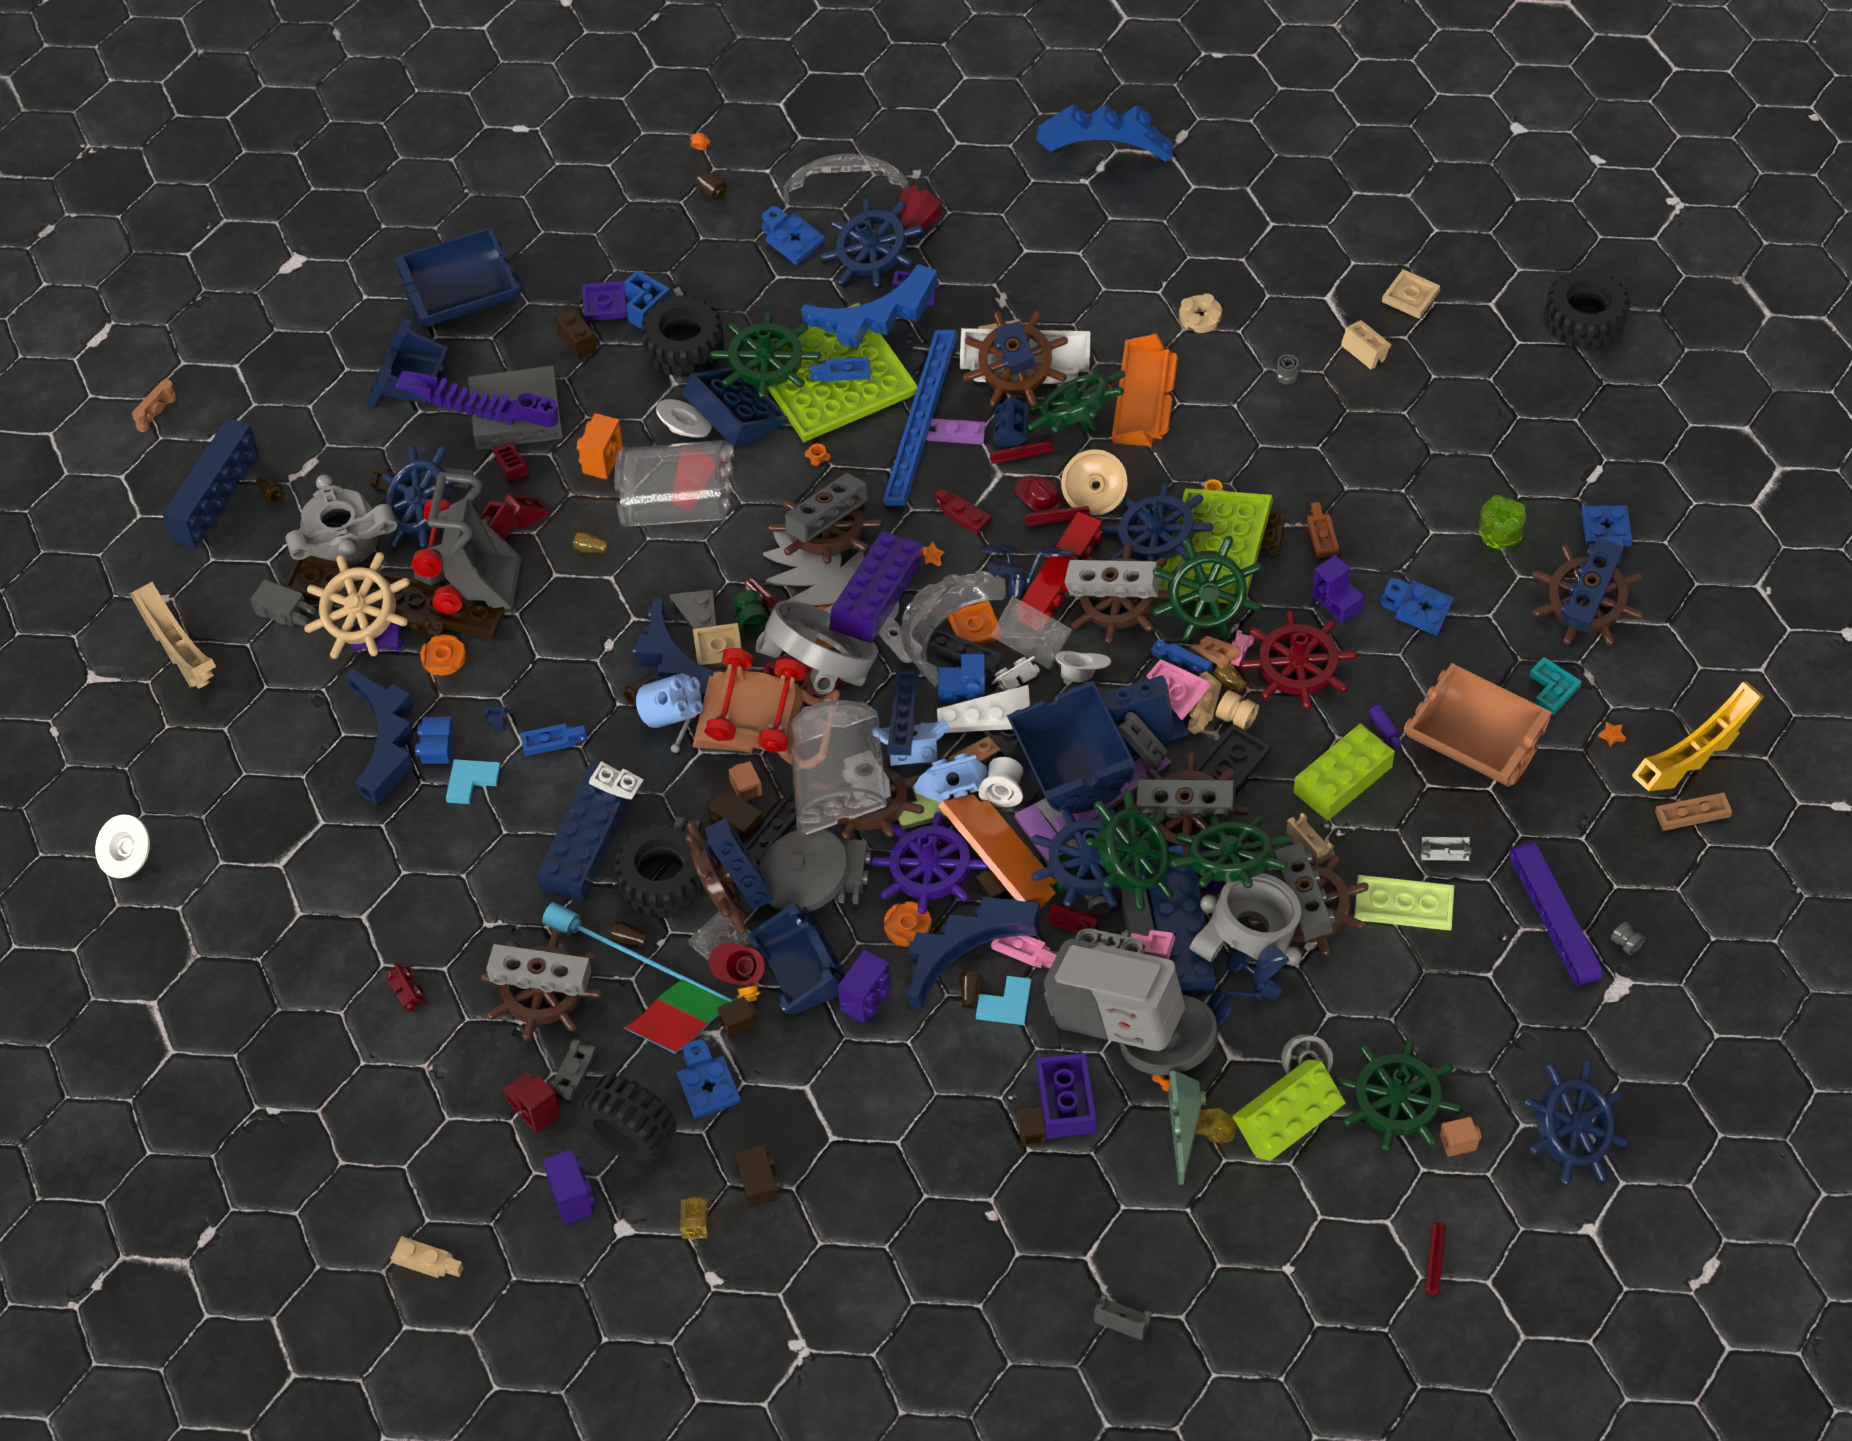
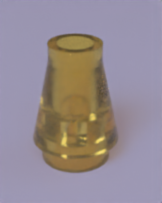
[573,531,607,554]
[1212,663,1247,693]

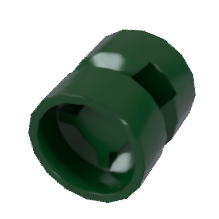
[733,590,769,633]

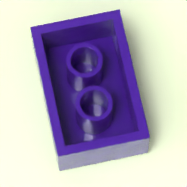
[1036,1053,1096,1139]

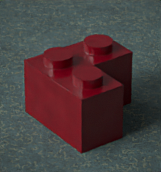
[503,1072,560,1134]

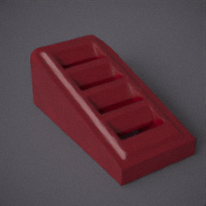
[492,442,529,483]

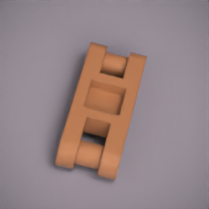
[132,380,176,432]
[1188,636,1241,669]

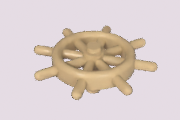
[304,552,410,659]

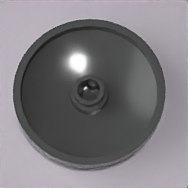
[759,828,850,912]
[1119,995,1218,1075]

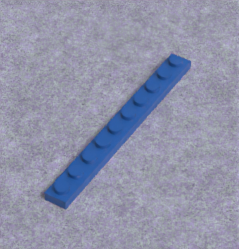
[883,330,958,506]

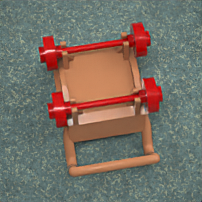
[693,648,840,770]

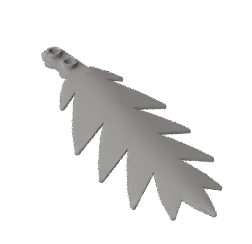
[763,532,919,663]

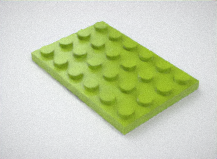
[1159,488,1273,604]

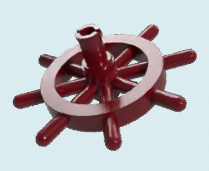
[1239,611,1358,709]

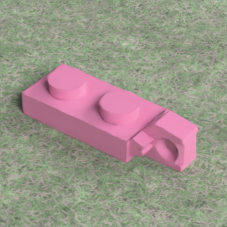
[991,936,1057,968]

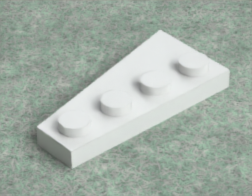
[937,685,1030,733]

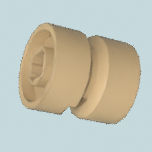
[1216,690,1259,731]

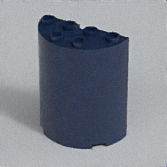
[395,227,522,329]
[1007,681,1136,814]

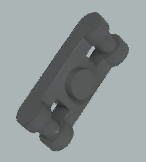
[1117,712,1168,771]
[550,1039,598,1101]

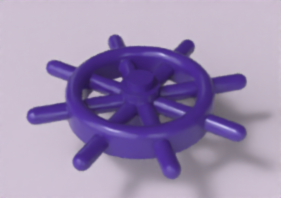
[870,812,989,915]

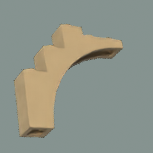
[129,582,216,689]

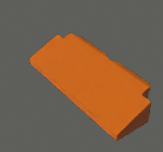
[1111,334,1178,447]
[939,794,1056,909]

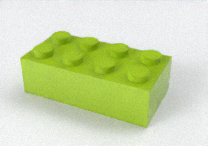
[1293,723,1395,821]
[1232,1059,1345,1161]

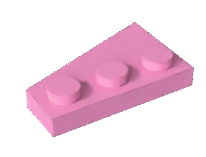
[1147,659,1210,720]

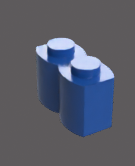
[416,716,453,764]

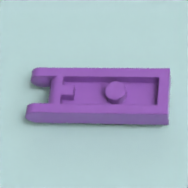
[926,419,986,444]

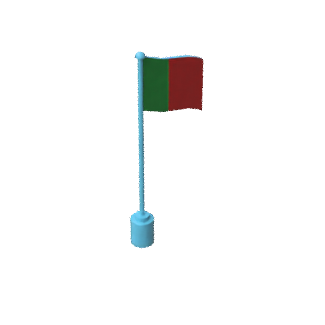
[542,902,736,1054]

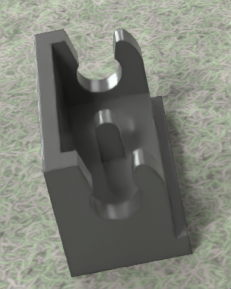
[1094,1294,1152,1340]

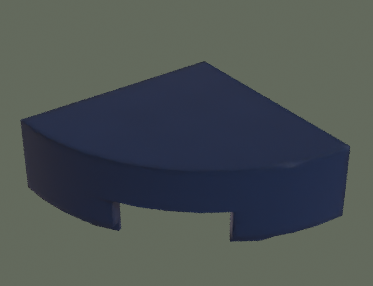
[484,706,508,731]

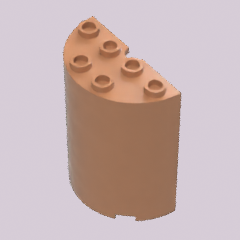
[1404,663,1552,787]

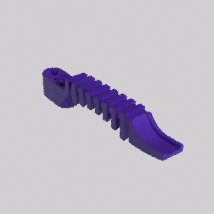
[395,371,558,427]

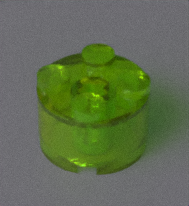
[1478,495,1526,549]

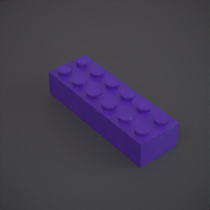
[829,531,923,643]

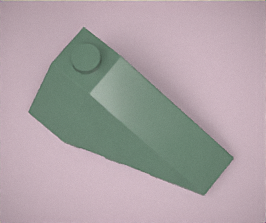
[1168,1071,1206,1185]

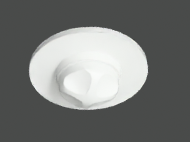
[656,399,712,437]
[95,815,150,878]

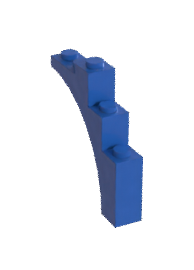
[1036,104,1174,162]
[801,264,938,349]

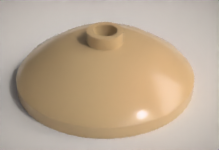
[1061,450,1128,516]

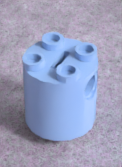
[636,673,703,728]

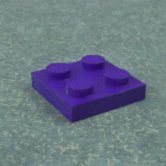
[582,281,627,321]

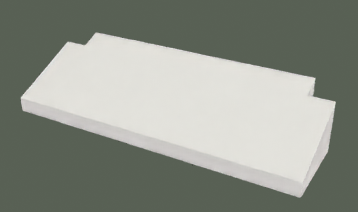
[960,328,1090,384]

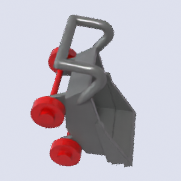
[412,472,522,614]

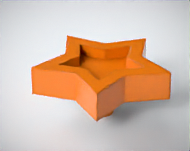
[922,542,944,567]
[1598,722,1626,747]

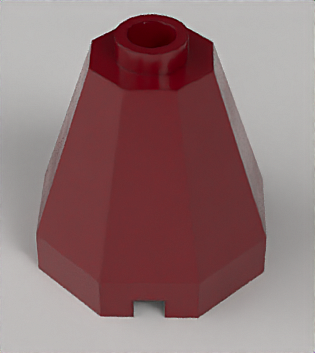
[897,185,943,239]

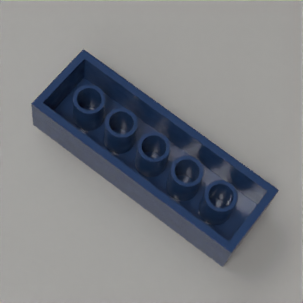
[162,417,258,549]
[537,761,635,902]
[1147,856,1216,997]

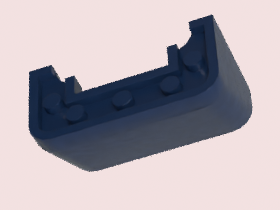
[748,902,846,1015]

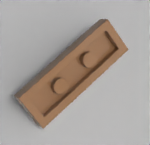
[1655,793,1732,831]

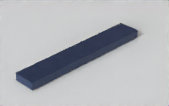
[887,671,919,756]

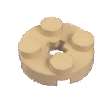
[1179,294,1222,333]

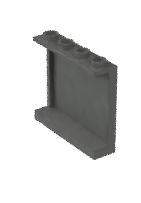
[468,366,563,450]

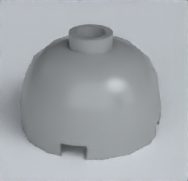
[1281,1034,1333,1074]

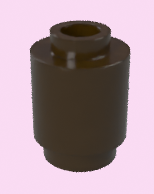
[696,172,727,200]

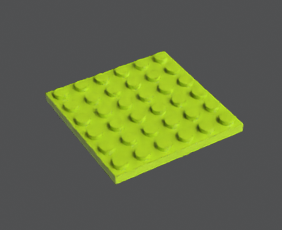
[745,303,918,442]

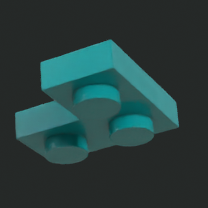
[1529,657,1582,715]

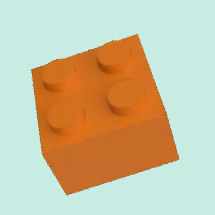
[577,413,623,480]

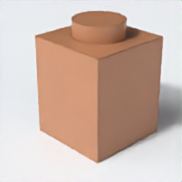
[728,761,762,801]
[1440,1117,1481,1157]

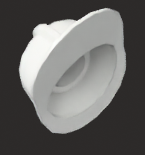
[1056,651,1111,682]

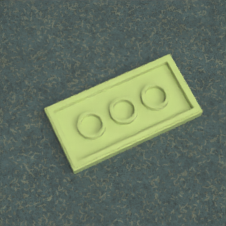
[1354,875,1454,931]

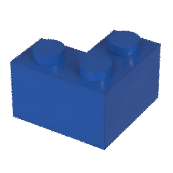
[624,270,671,329]
[938,654,985,704]

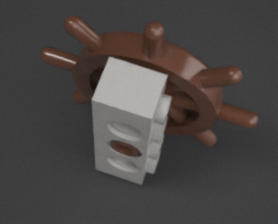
[1063,544,1169,645]
[480,931,603,1041]

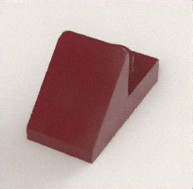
[504,493,550,529]

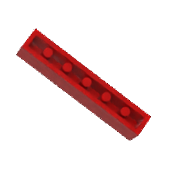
[1017,512,1104,631]

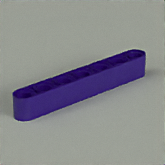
[1510,841,1602,986]

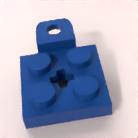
[761,206,825,265]
[1581,505,1632,566]
[1380,578,1454,636]
[677,1039,741,1119]

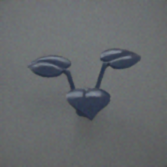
[979,544,1081,597]
[1207,945,1290,1027]

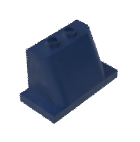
[366,318,448,407]
[1100,675,1189,757]

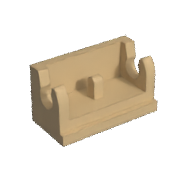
[1341,320,1391,370]
[1286,813,1334,866]

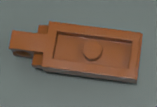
[1307,502,1339,558]

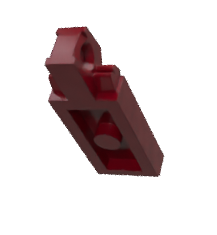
[934,488,992,535]

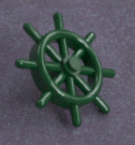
[710,312,821,399]
[1027,368,1125,434]
[1152,536,1262,643]
[1085,790,1182,911]
[1170,816,1292,888]
[1334,1039,1462,1152]

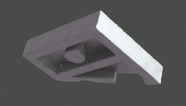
[669,590,716,631]

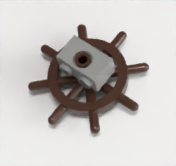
[810,751,924,840]

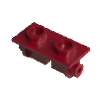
[1048,903,1100,934]
[387,962,428,1012]

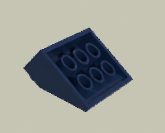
[683,368,789,447]

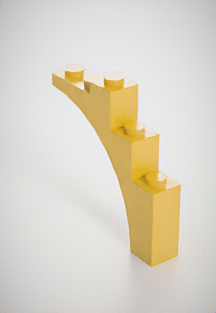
[1632,681,1764,791]

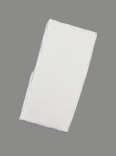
[589,761,644,800]

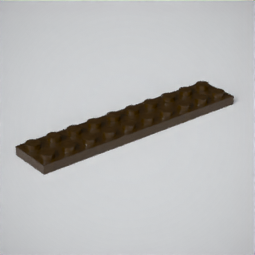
[283,556,507,640]

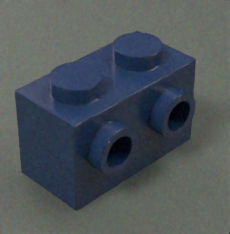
[993,396,1028,449]

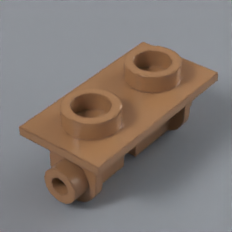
[949,736,1001,764]

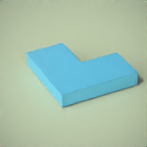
[446,759,501,804]
[976,976,1031,1025]

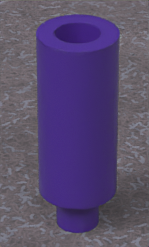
[1368,704,1401,748]

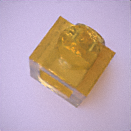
[1195,1108,1237,1143]
[680,1197,708,1239]

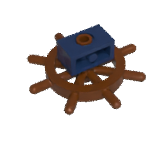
[963,311,1068,407]

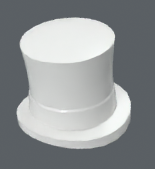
[979,757,1023,807]

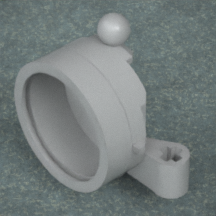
[285,474,397,565]
[1189,873,1302,965]

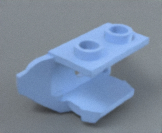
[872,720,949,766]
[914,753,988,802]

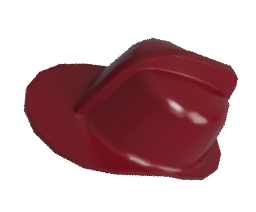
[1015,476,1062,512]
[708,943,765,986]

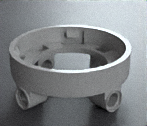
[756,601,878,694]

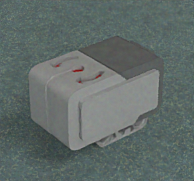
[1044,929,1185,1051]

